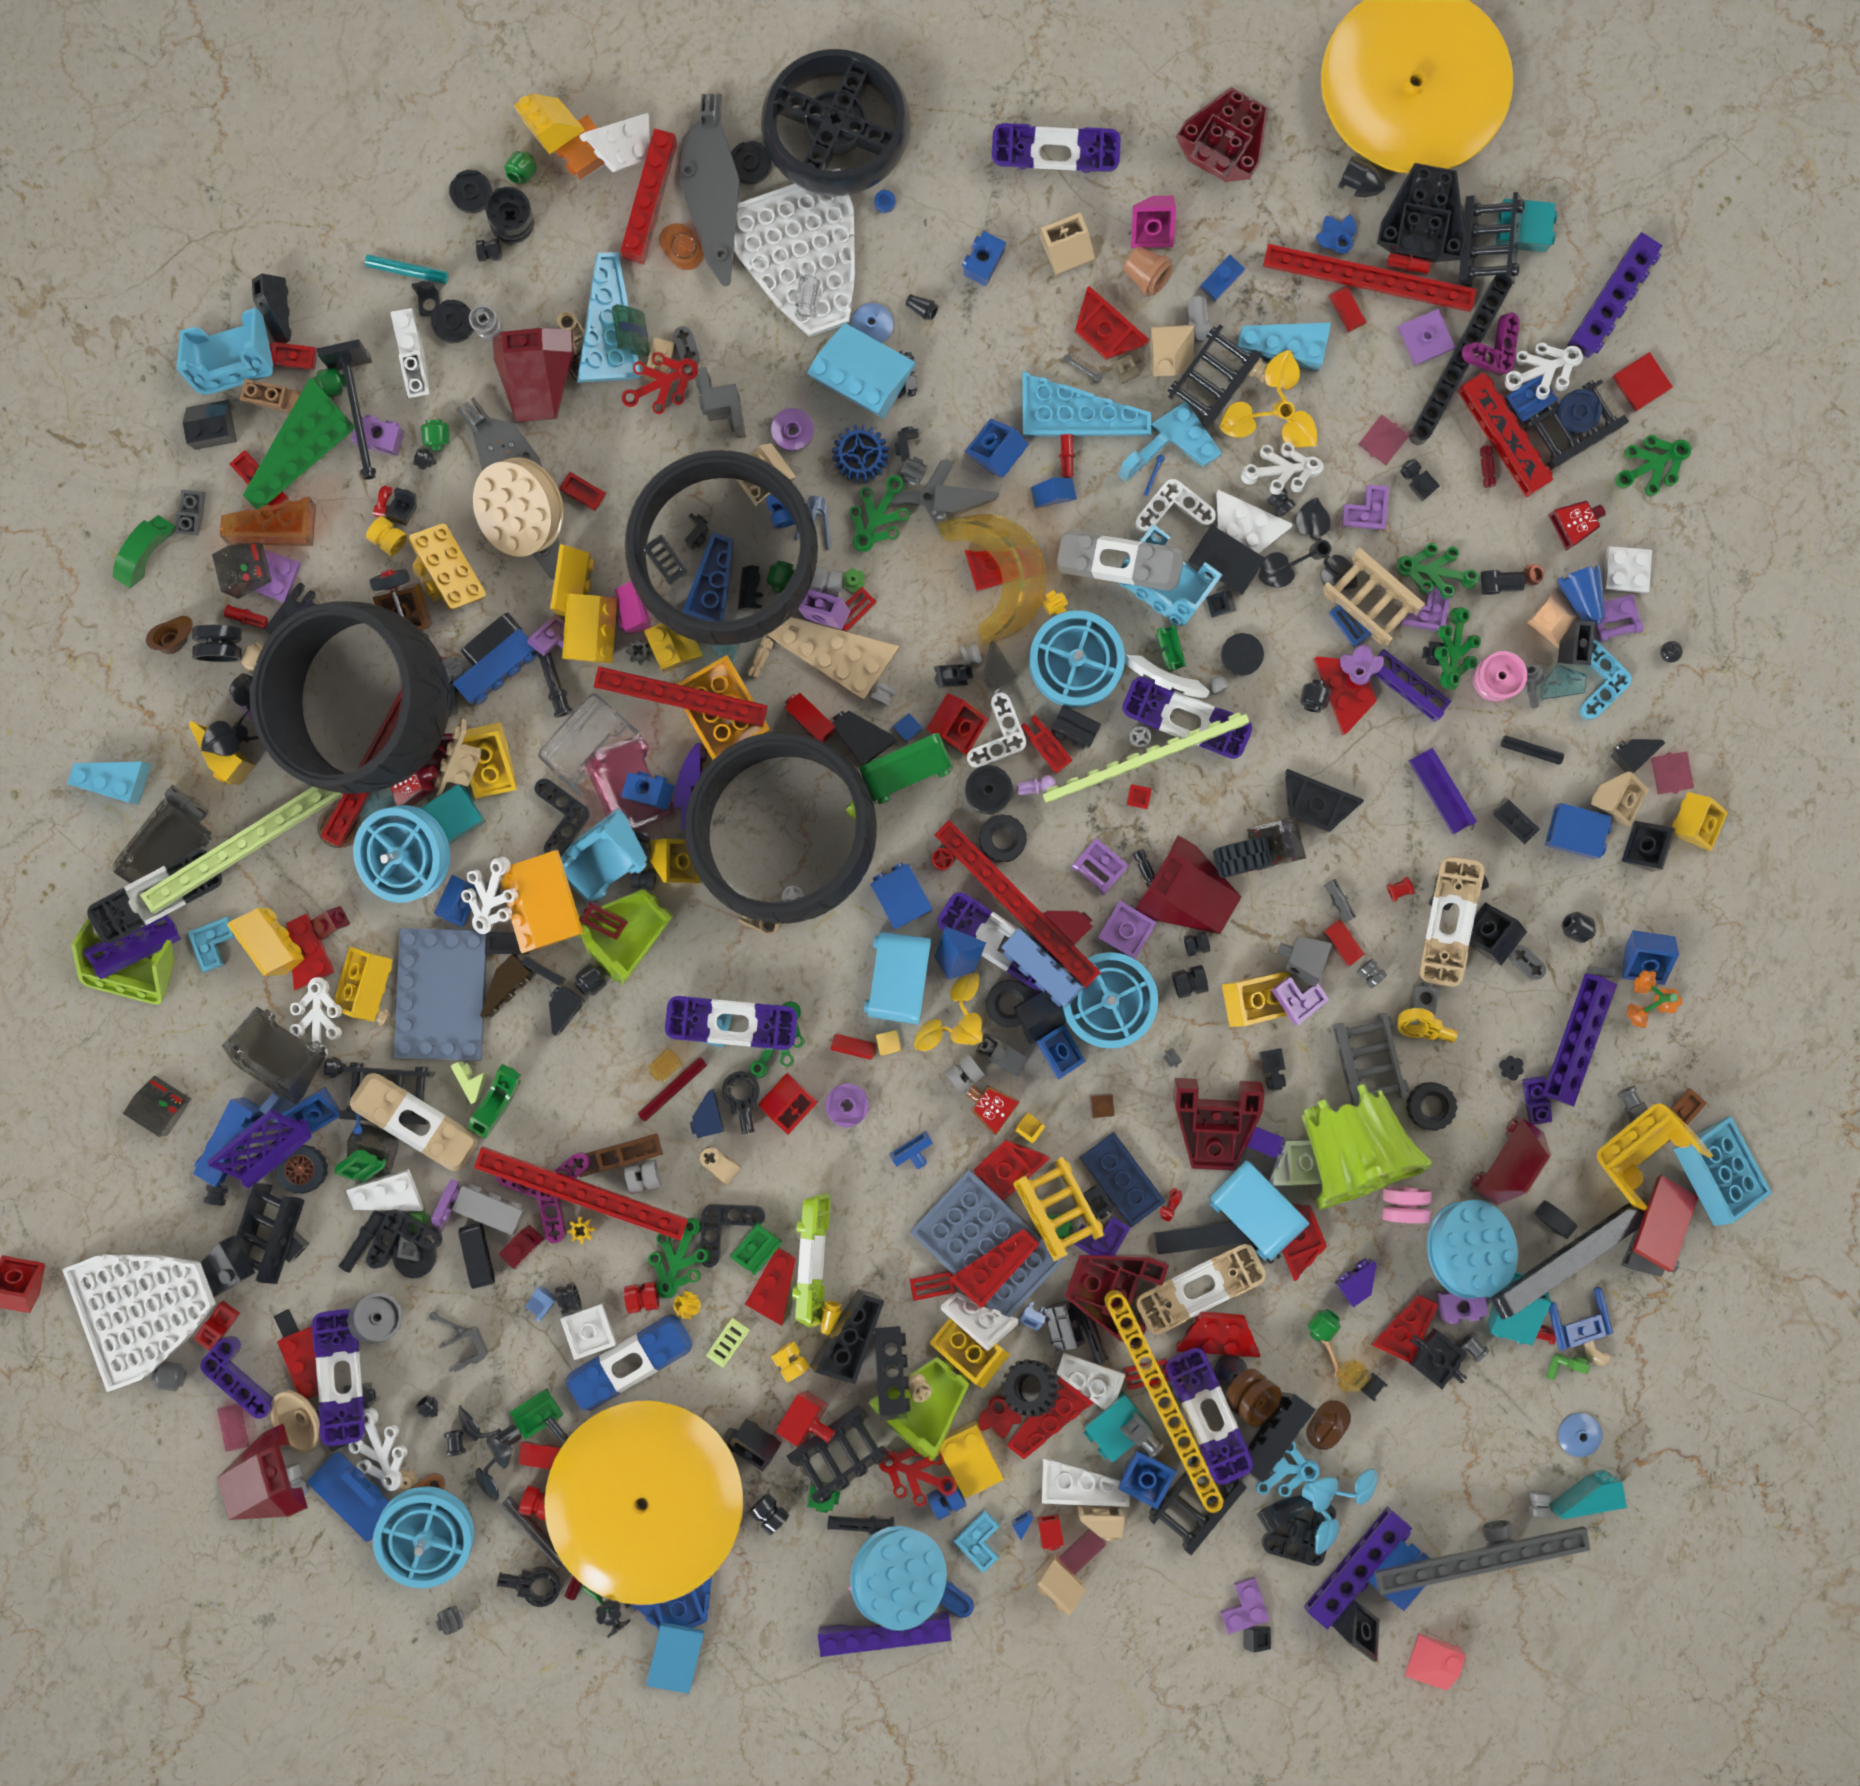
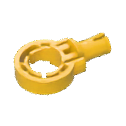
[1398,1008,1457,1043]

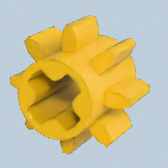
[1042,590,1069,616]
[567,1216,596,1244]
[673,1291,701,1319]

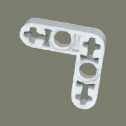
[1135,479,1216,533]
[967,693,1026,768]

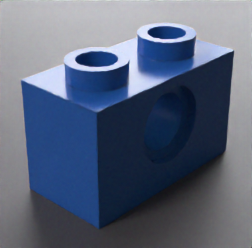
[962,231,1006,286]
[621,771,675,810]

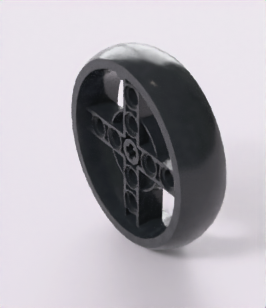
[761,49,911,196]

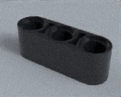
[461,612,523,666]
[458,1222,495,1289]

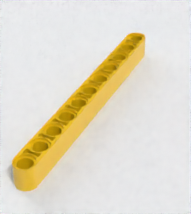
[1105,1290,1223,1513]

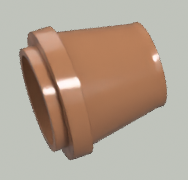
[1123,246,1173,297]

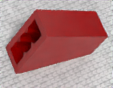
[784,692,836,743]

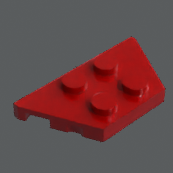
[1075,286,1150,360]
[1313,656,1377,736]
[974,1139,1050,1201]
[1281,1203,1327,1281]
[1176,1312,1260,1358]

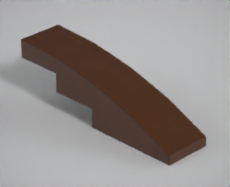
[575,1133,663,1178]

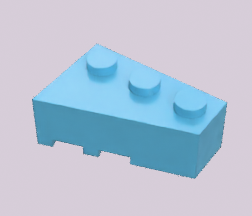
[67,761,151,805]

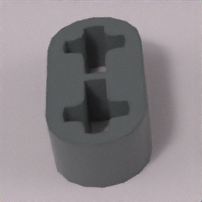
[673,326,700,368]
[1509,945,1546,980]

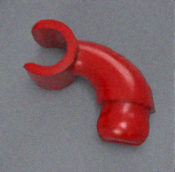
[373,485,393,517]
[1159,1188,1182,1222]

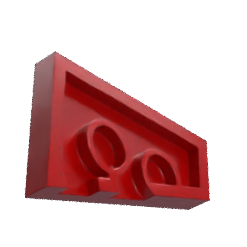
[287,914,335,991]
[277,1326,318,1399]

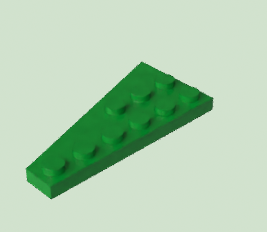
[243,377,355,511]

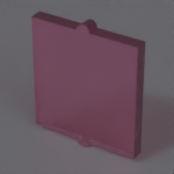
[1358,414,1410,465]
[1651,751,1694,795]

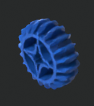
[832,425,889,483]

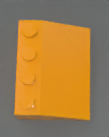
[677,655,770,760]
[500,850,583,954]

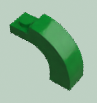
[112,515,176,589]
[467,1064,521,1139]

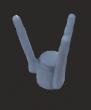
[794,496,831,550]

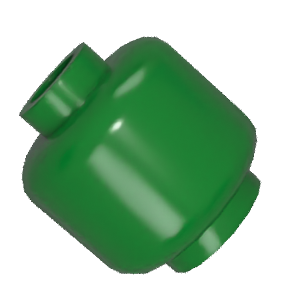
[504,151,537,184]
[313,368,346,397]
[421,419,450,451]
[767,560,795,593]
[1308,1309,1341,1342]

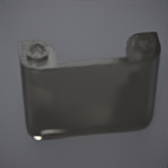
[113,797,212,892]
[222,1007,326,1104]

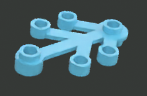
[1256,1442,1320,1497]

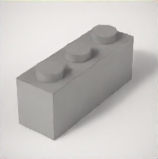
[452,1183,526,1235]

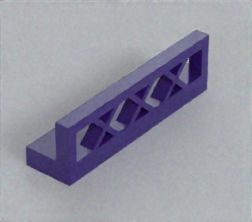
[1373,649,1452,722]
[1408,747,1477,835]
[83,914,181,979]

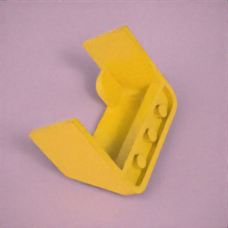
[1597,1104,1713,1210]

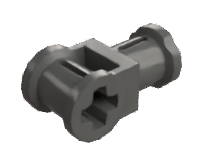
[1617,1085,1648,1123]
[1120,1412,1165,1458]

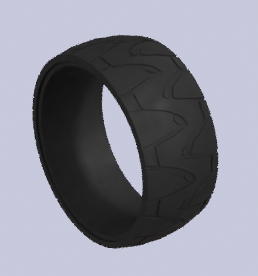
[625,450,818,645]
[250,601,450,794]
[685,732,877,924]

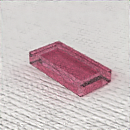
[217,1404,249,1452]
[1059,1528,1106,1575]

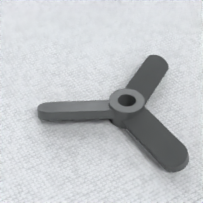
[890,459,952,535]

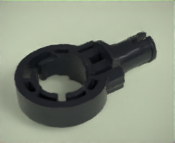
[722,1071,760,1134]
[496,1567,560,1607]

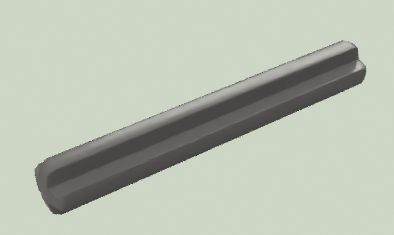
[501,1496,563,1567]

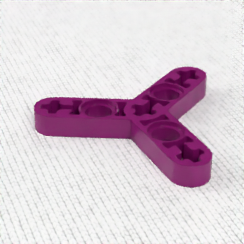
[496,1152,590,1243]

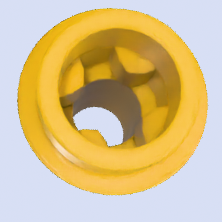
[820,1300,842,1335]

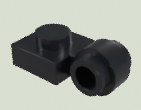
[1400,459,1440,502]
[1259,1048,1286,1091]

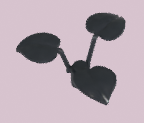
[1258,497,1358,590]
[201,673,259,756]
[458,1404,522,1501]

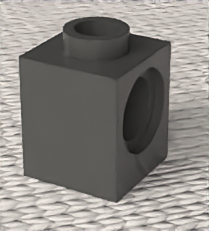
[1409,982,1440,1015]

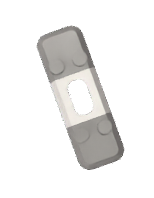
[1056,531,1184,591]

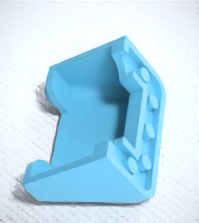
[176,308,273,395]
[561,809,647,903]
[864,932,931,1025]
[1209,1160,1310,1261]

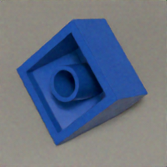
[964,418,1029,478]
[1621,930,1679,985]

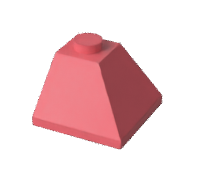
[1405,1633,1466,1690]

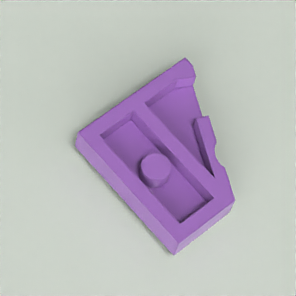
[431,1179,460,1234]

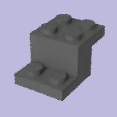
[695,367,746,438]

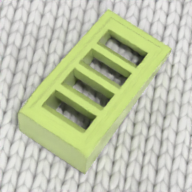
[706,1317,750,1368]

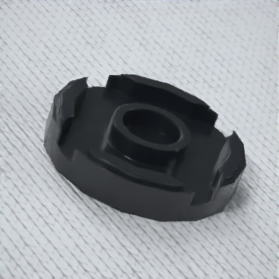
[731,141,771,185]
[449,169,493,214]
[431,299,473,344]
[1220,633,1264,676]
[392,1234,437,1279]

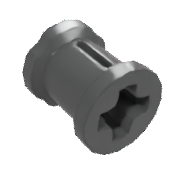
[1460,1333,1489,1363]

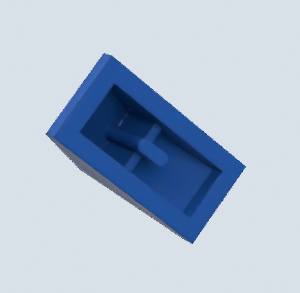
[1031,478,1077,509]

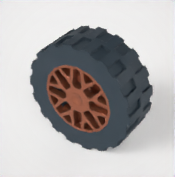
[275,1145,328,1194]

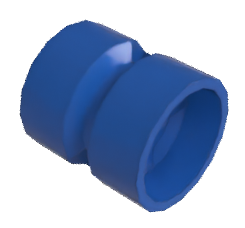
[766,494,795,529]
[927,1483,967,1520]

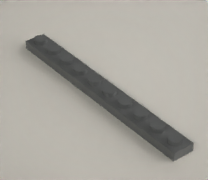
[1374,1526,1591,1595]

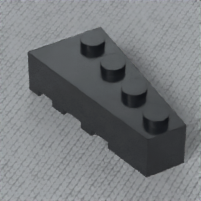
[201,1235,256,1298]
[809,1289,884,1384]
[1247,1392,1316,1483]

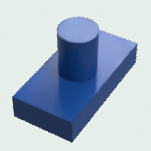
[1200,255,1245,301]
[889,1131,933,1169]

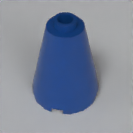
[1557,564,1605,626]

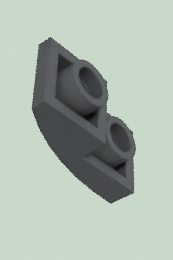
[176,490,205,536]

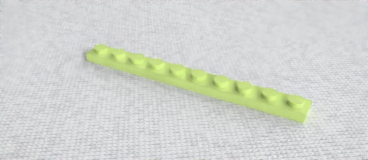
[1042,712,1249,803]
[140,787,343,914]

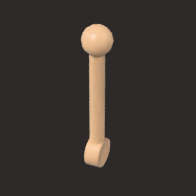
[1321,1340,1344,1379]

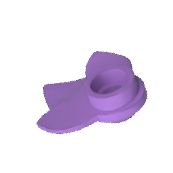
[1340,644,1384,685]

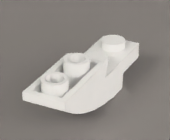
[390,308,430,398]

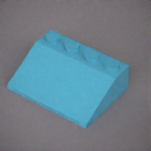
[807,323,917,420]
[1673,1116,1772,1226]

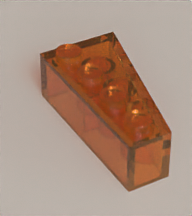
[220,496,316,546]

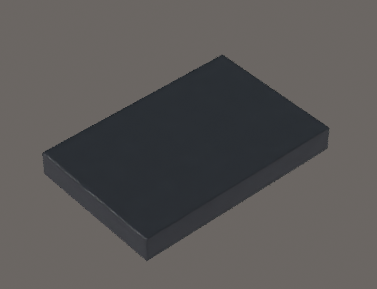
[1188,524,1266,595]

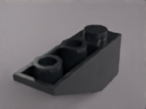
[252,273,291,343]

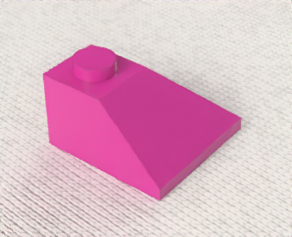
[1131,195,1176,248]

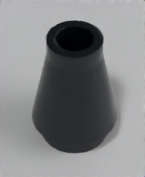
[905,294,939,321]

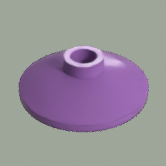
[771,408,814,451]

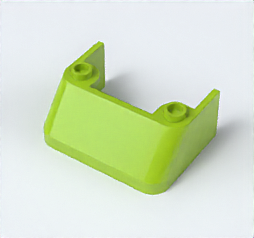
[71,919,175,1005]

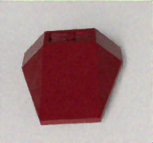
[1176,87,1268,182]
[493,328,574,422]
[1135,835,1242,934]
[217,1424,308,1520]

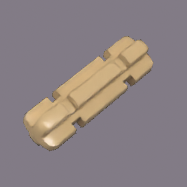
[747,637,774,678]

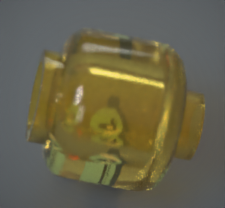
[1336,1359,1369,1392]

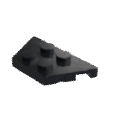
[1285,769,1364,833]

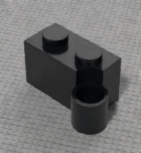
[722,1418,782,1472]

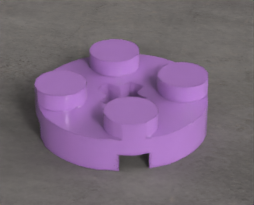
[825,1083,869,1127]

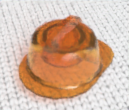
[659,223,704,270]

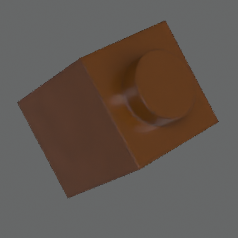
[1089,1093,1115,1118]

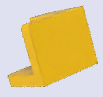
[1014,1112,1046,1144]

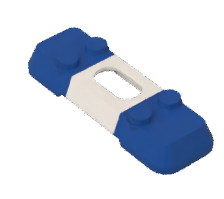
[566,1315,692,1411]

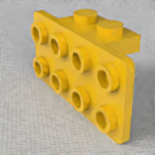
[408,523,486,610]

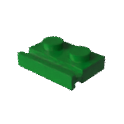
[334,1150,386,1183]
[730,1222,782,1276]
[509,1388,564,1440]

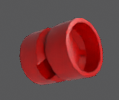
[624,1281,660,1314]
[519,1485,546,1521]

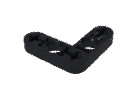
[535,779,590,857]
[700,1203,766,1268]
[366,1210,443,1269]
[1261,1504,1336,1566]

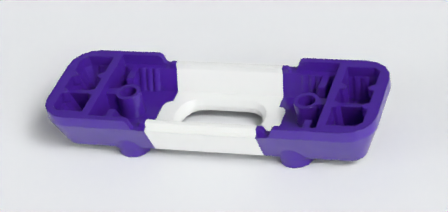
[992,123,1121,173]
[1122,677,1252,759]
[937,892,1062,990]
[665,996,797,1050]
[312,1309,365,1446]
[1166,1348,1253,1484]

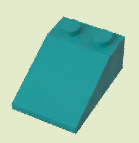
[1549,1470,1627,1520]

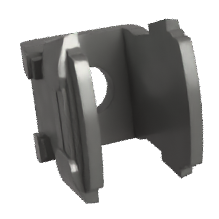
[438,1326,488,1372]

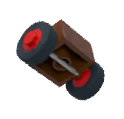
[369,569,433,639]

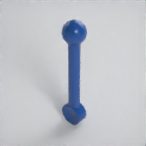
[1144,454,1165,496]
[353,1113,363,1135]

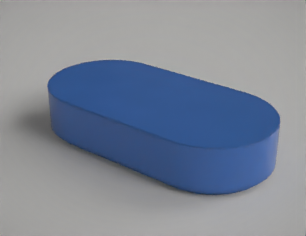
[940,1580,974,1618]

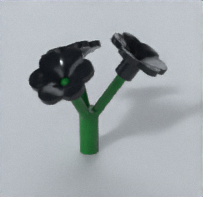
[582,1585,632,1638]

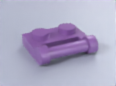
[1595,595,1643,642]
[1071,838,1129,895]

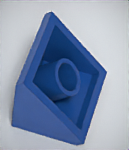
[934,927,986,979]
[1035,1024,1086,1079]
[282,1087,340,1134]
[1118,1450,1177,1509]

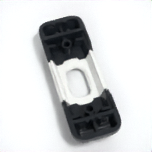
[87,849,222,943]

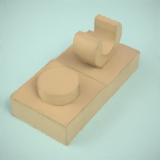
[643,337,676,382]

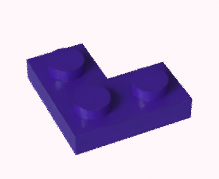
[1073,1216,1130,1255]

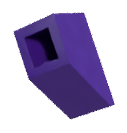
[1247,1127,1285,1158]
[1335,1258,1377,1308]

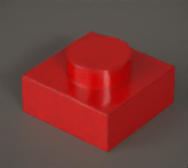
[1126,784,1152,810]

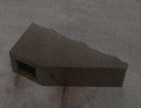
[480,954,533,1018]

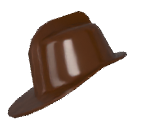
[146,616,193,654]
[1306,1400,1351,1450]

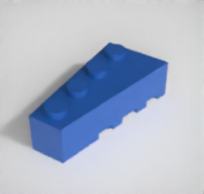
[682,532,734,621]
[193,1097,264,1187]

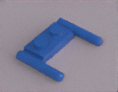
[1548,1287,1613,1351]

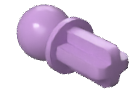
[1017,776,1056,795]

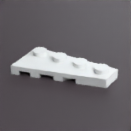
[1041,1457,1130,1507]

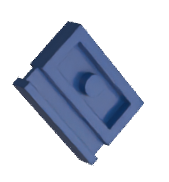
[1504,375,1558,424]

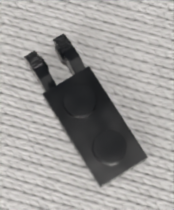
[264,583,316,635]

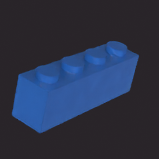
[453,628,538,706]

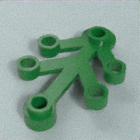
[1615,435,1691,496]
[849,475,910,552]
[1396,543,1479,599]
[1435,607,1481,690]
[750,1001,805,1078]
[648,1218,709,1299]

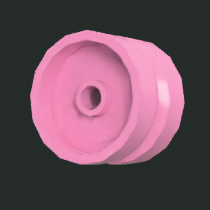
[1473,651,1527,702]
[1382,1187,1432,1223]

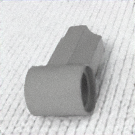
[1187,296,1211,341]

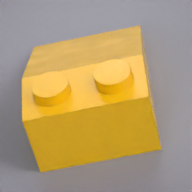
[189,721,256,785]
[462,722,517,799]
[1222,971,1290,1027]
[929,1318,1011,1389]
[940,1420,1004,1499]

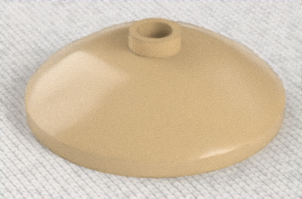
[270,1391,320,1453]

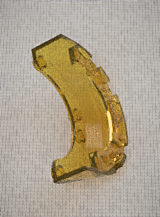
[936,514,1047,647]

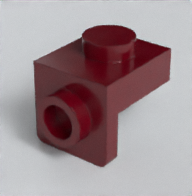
[310,906,350,940]

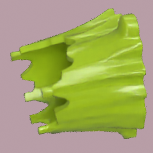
[1302,1084,1432,1210]

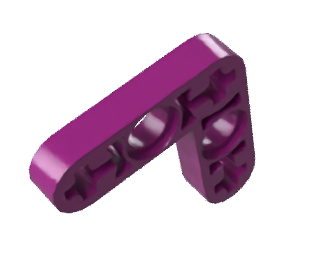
[1462,312,1520,375]

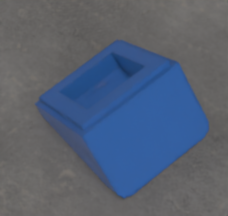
[893,713,923,743]
[1012,1510,1033,1540]

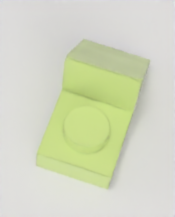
[451,1061,488,1104]

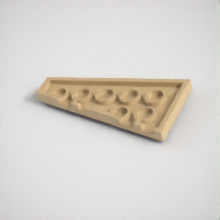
[766,617,900,700]

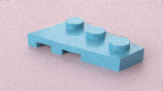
[1151,402,1222,467]

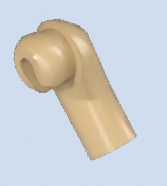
[1583,1340,1610,1367]

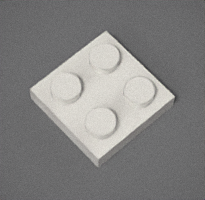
[1604,546,1652,594]
[560,1303,617,1360]

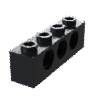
[874,1326,911,1421]

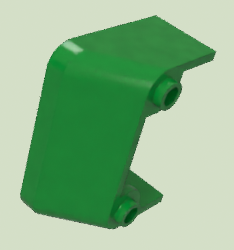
[859,733,953,805]

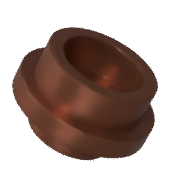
[1523,564,1544,586]

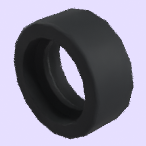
[1534,1200,1578,1239]

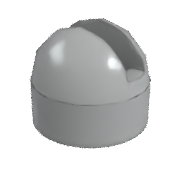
[1211,677,1230,695]

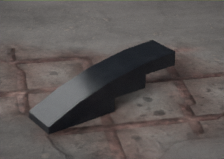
[1154,1221,1248,1254]

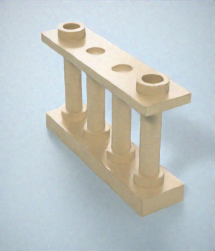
[1323,548,1425,647]

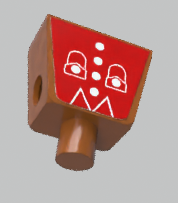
[965,1085,1020,1135]

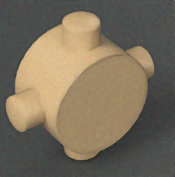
[376,1009,390,1027]

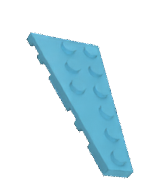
[577,252,641,383]
[1022,371,1151,437]

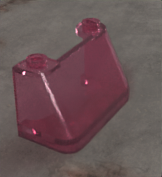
[585,734,675,832]

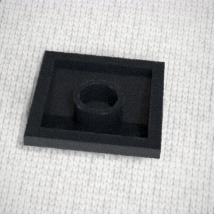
[1013,990,1066,1044]

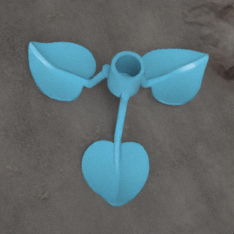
[1302,1469,1377,1555]

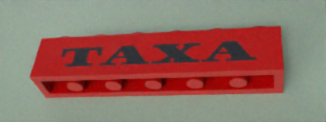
[620,128,678,264]
[1457,372,1554,498]

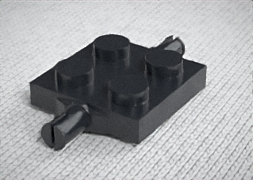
[1409,1328,1467,1390]

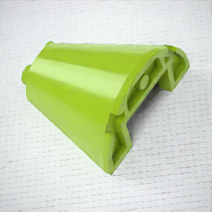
[577,889,673,985]
[869,1357,971,1461]

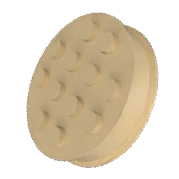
[473,457,564,557]

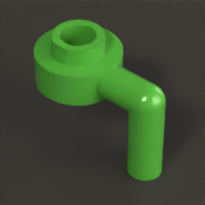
[1546,1353,1591,1380]

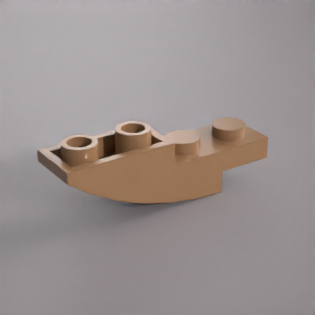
[240,379,332,414]

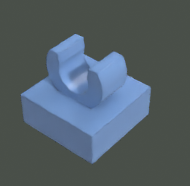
[1018,1302,1046,1331]

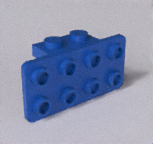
[308,1451,390,1542]

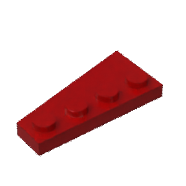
[949,1228,1040,1308]
[1006,1376,1094,1459]

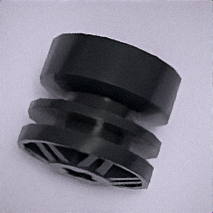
[485,186,534,244]

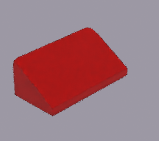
[1322,919,1365,967]
[830,1034,876,1060]

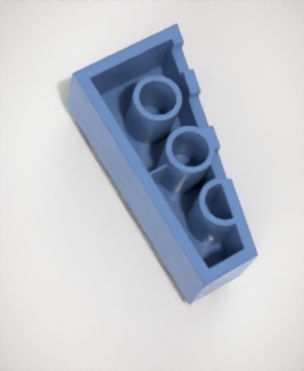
[1001,928,1084,1007]

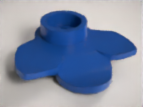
[1316,215,1357,254]

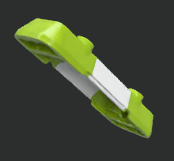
[792,1193,830,1327]

